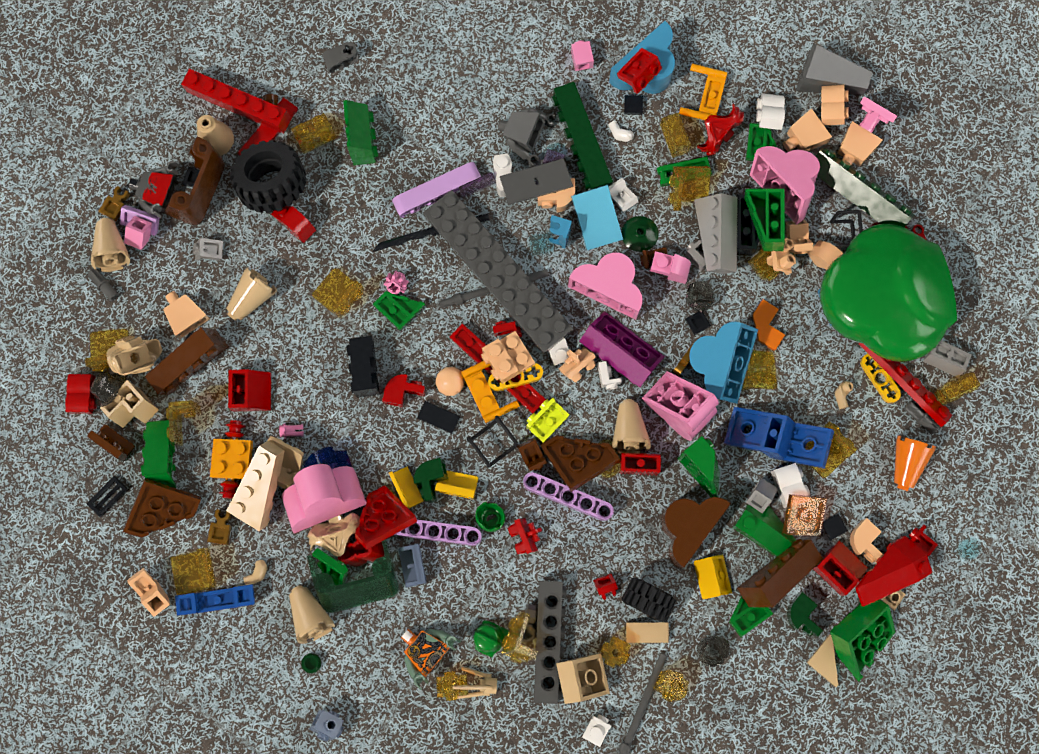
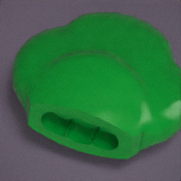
[819,224,957,362]

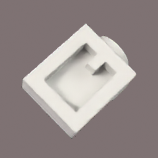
[598,361,621,390]
[582,714,611,747]

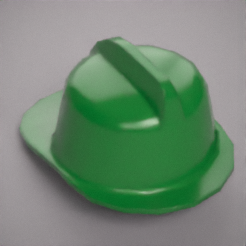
[473,621,511,658]

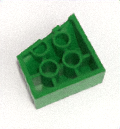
[343,100,378,166]
[678,436,720,498]
[830,600,896,682]

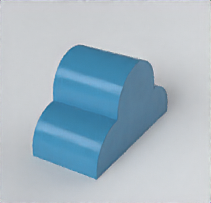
[609,21,675,94]
[689,322,758,404]

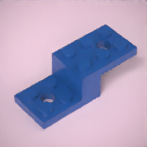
[724,407,834,469]

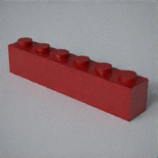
[181,68,292,134]

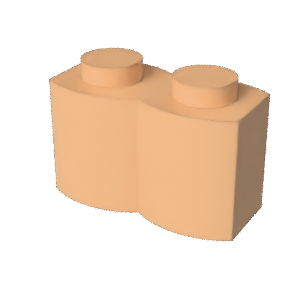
[821,85,849,126]

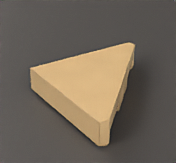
[806,634,838,687]

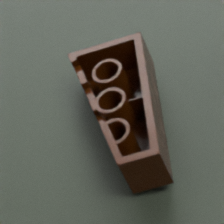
[144,327,229,395]
[737,539,823,607]

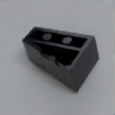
[736,194,759,256]
[346,336,380,398]

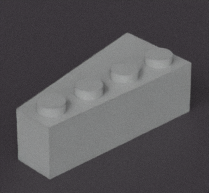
[694,193,737,274]

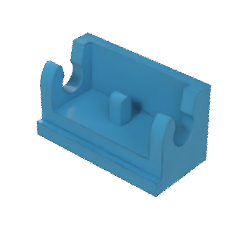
[549,215,572,249]

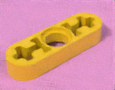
[860,354,901,404]
[488,363,543,391]

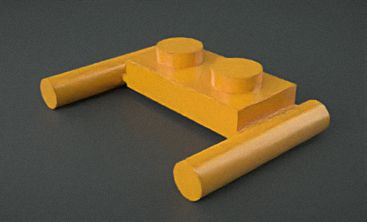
[679,63,728,120]
[461,361,520,423]

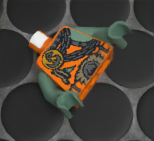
[401,629,461,690]

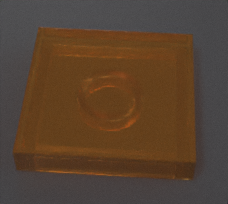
[782,494,827,537]

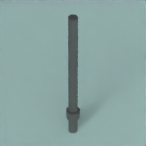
[439,269,549,308]
[618,653,667,754]

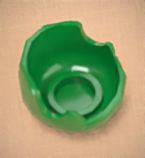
[475,502,506,532]

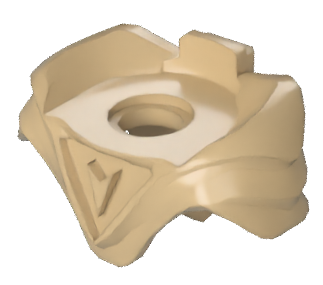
[107,336,162,376]
[307,513,360,557]

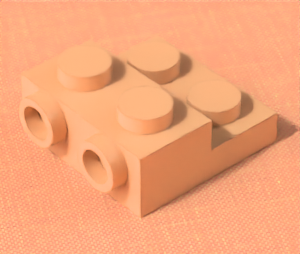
[481,331,535,384]

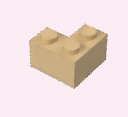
[100,380,159,428]

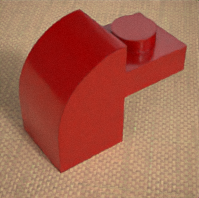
[271,206,316,244]
[382,374,426,407]

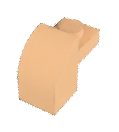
[538,178,575,213]
[786,219,813,255]
[807,240,843,270]
[850,518,883,564]
[127,568,170,617]

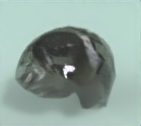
[686,281,715,312]
[697,636,730,668]

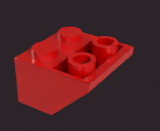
[228,369,272,412]
[813,540,868,596]

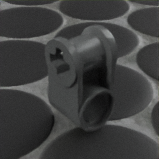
[322,42,359,73]

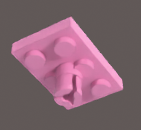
[859,96,897,133]

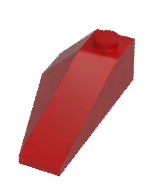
[855,536,933,606]

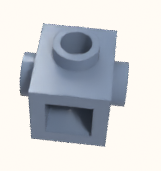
[309,710,344,742]

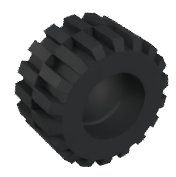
[621,578,677,622]

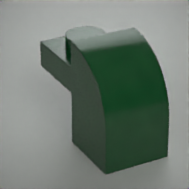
[414,458,448,503]
[787,592,823,637]

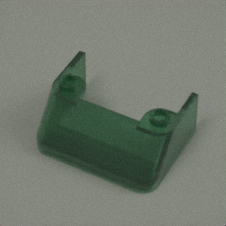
[307,538,399,613]

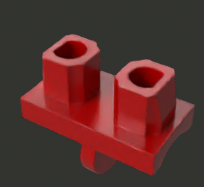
[508,518,542,554]

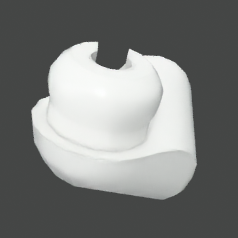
[608,121,634,142]

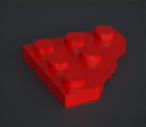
[355,485,417,550]

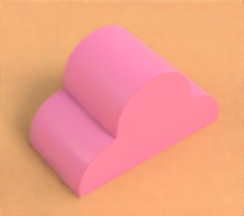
[750,146,820,225]
[568,253,642,320]
[642,371,719,441]
[281,464,367,533]

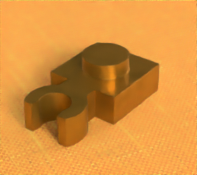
[98,186,130,221]
[673,343,694,376]
[207,509,231,545]

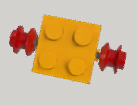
[210,420,253,499]

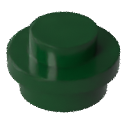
[301,653,322,674]

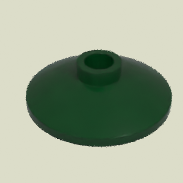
[621,216,659,252]

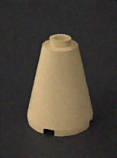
[197,115,234,156]
[91,218,130,272]
[226,267,277,321]
[612,399,651,454]
[289,585,335,644]

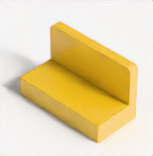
[389,466,424,509]
[435,470,478,500]
[694,555,732,599]

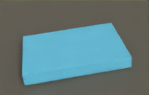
[571,185,623,250]

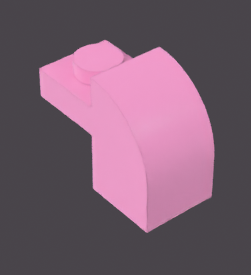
[650,251,691,284]

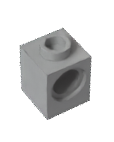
[746,478,778,513]

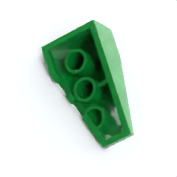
[732,504,796,557]

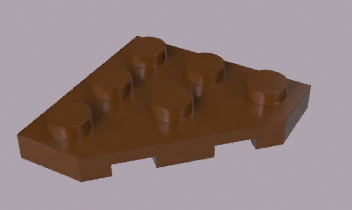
[540,435,621,492]
[123,478,201,538]

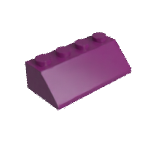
[579,311,665,387]

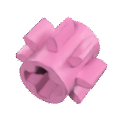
[384,271,409,295]

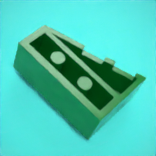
[745,189,785,251]
[141,420,176,488]

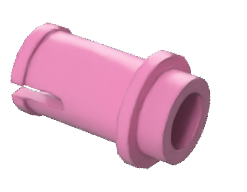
[279,423,304,439]

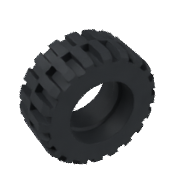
[230,140,307,213]

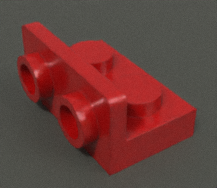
[617,48,662,94]

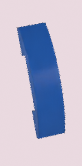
[175,584,255,616]

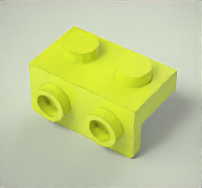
[526,398,570,443]

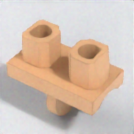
[767,238,796,275]
[558,347,596,382]

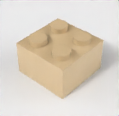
[556,653,610,704]

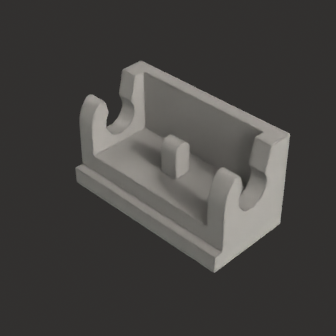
[923,340,972,378]

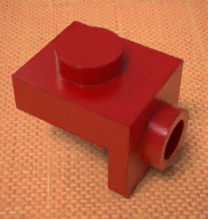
[492,321,522,337]
[909,525,938,557]

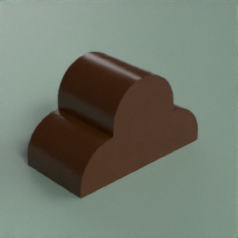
[661,497,731,569]

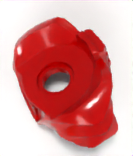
[697,103,744,156]

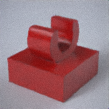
[593,574,618,600]

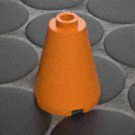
[894,435,936,491]

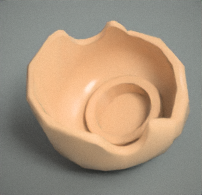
[436,367,465,396]

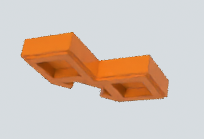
[752,299,785,351]

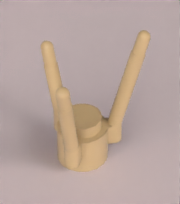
[453,667,497,699]

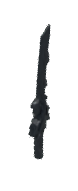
[373,213,490,252]

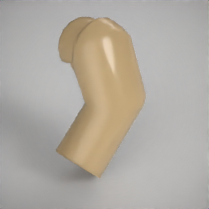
[835,381,853,410]
[243,560,267,585]

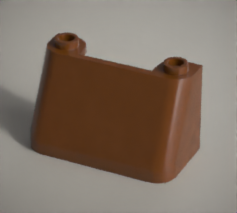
[164,136,225,226]

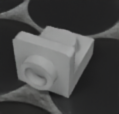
[193,238,223,261]
[685,239,706,271]

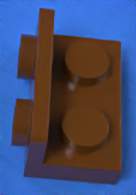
[87,424,135,462]

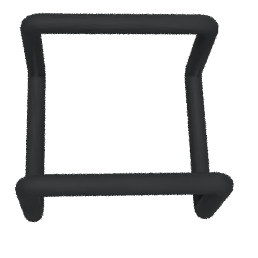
[830,210,863,253]
[467,416,518,468]

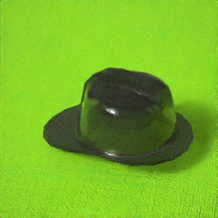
[91,372,127,407]

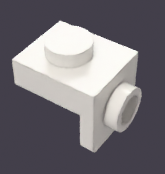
[609,178,638,212]
[548,338,569,366]

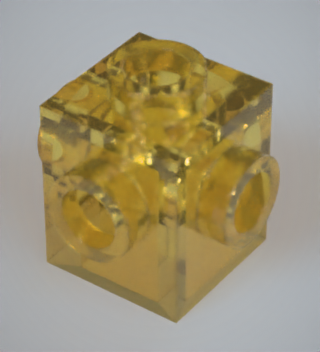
[600,635,631,668]
[653,670,689,702]
[436,671,468,701]

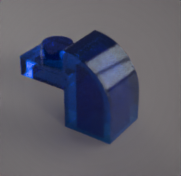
[303,447,352,469]

